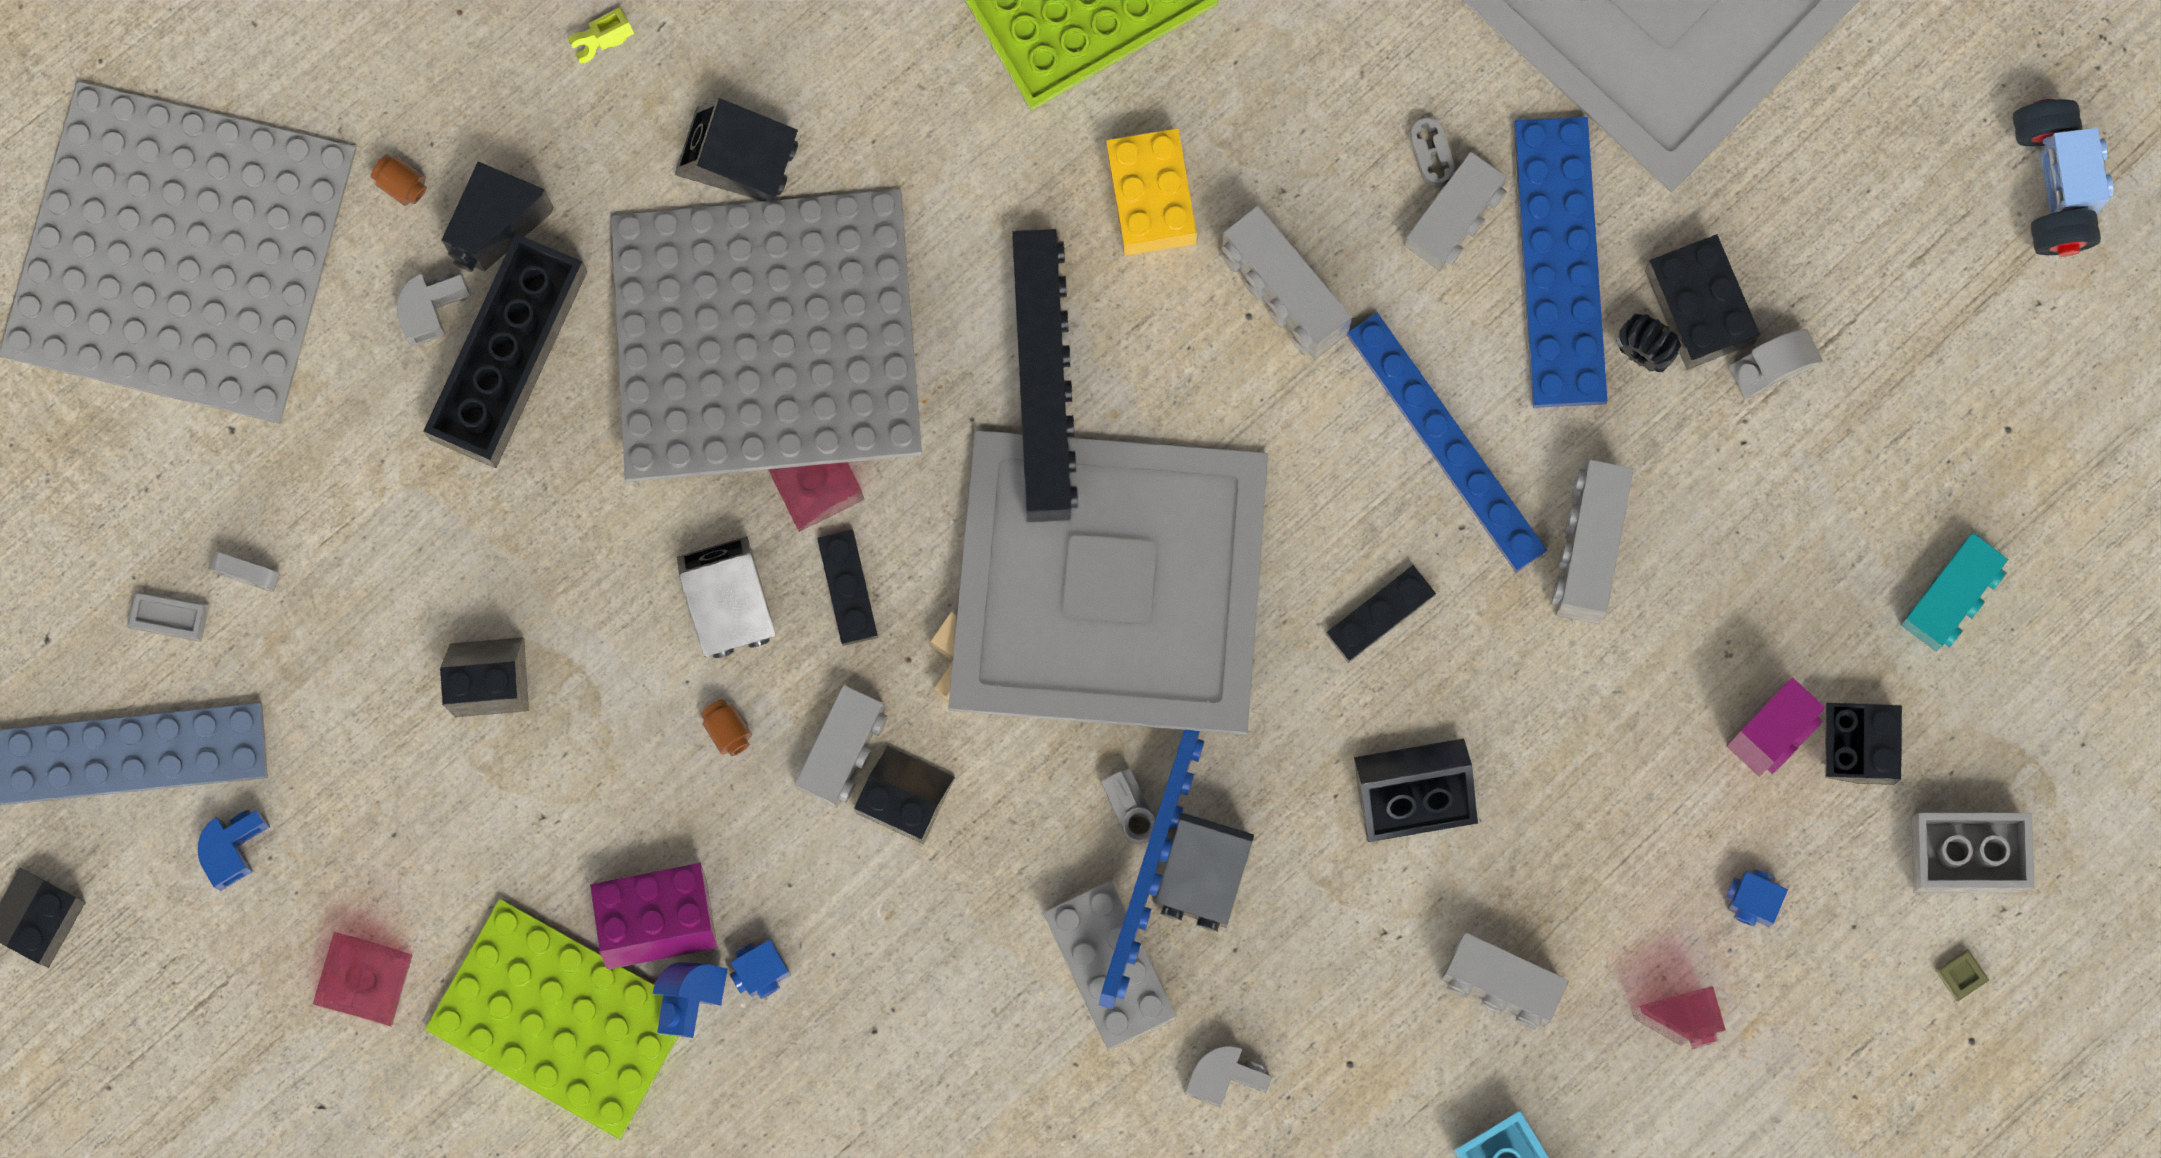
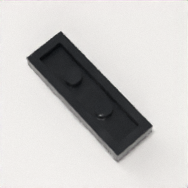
[817,529,878,646]
[1326,565,1436,663]

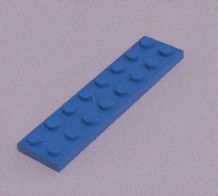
[1514,117,1608,408]

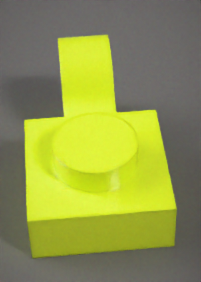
[568,7,634,63]

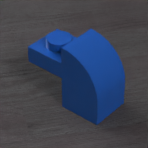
[197,810,270,891]
[652,962,727,1038]

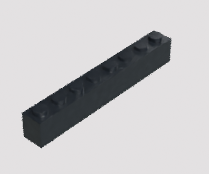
[1012,229,1078,523]

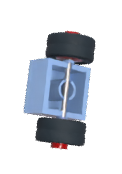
[2013,99,2113,257]

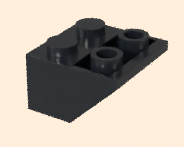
[1825,703,1902,785]

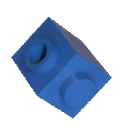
[1725,869,1788,927]
[729,940,791,999]

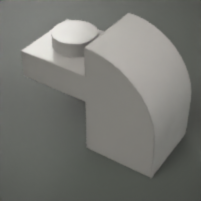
[397,273,471,347]
[1729,329,1823,399]
[1185,1046,1272,1108]

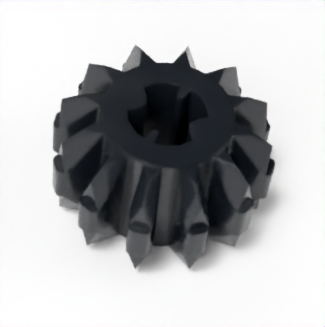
[1616,313,1682,372]

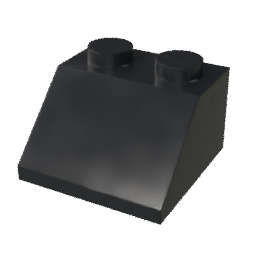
[854,746,955,845]
[0,867,86,968]

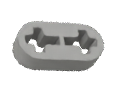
[1410,118,1455,188]
[208,552,280,592]

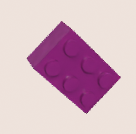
[1727,677,1826,777]
[590,863,718,970]

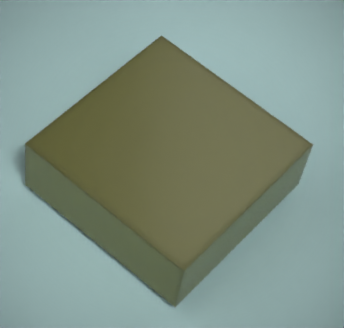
[1935,949,1990,1002]

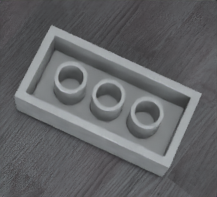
[1222,205,1352,360]
[1551,460,1634,625]
[1043,880,1176,1052]

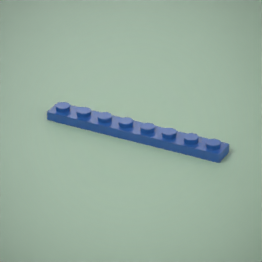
[1347,313,1547,573]
[1099,730,1205,1009]

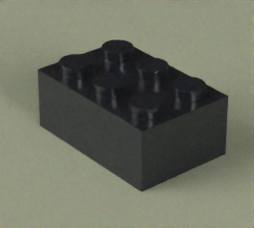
[1645,234,1760,370]

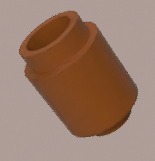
[371,154,427,206]
[701,699,752,756]

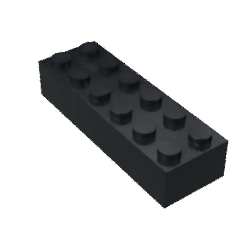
[423,233,587,468]

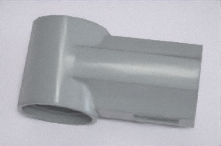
[1101,768,1156,845]

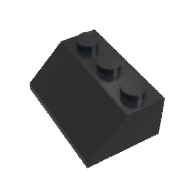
[1354,738,1478,842]

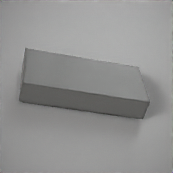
[127,591,209,642]

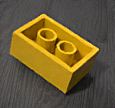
[1106,128,1197,256]

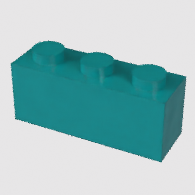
[1901,533,2009,652]

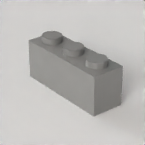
[1404,152,1507,271]
[794,685,888,808]

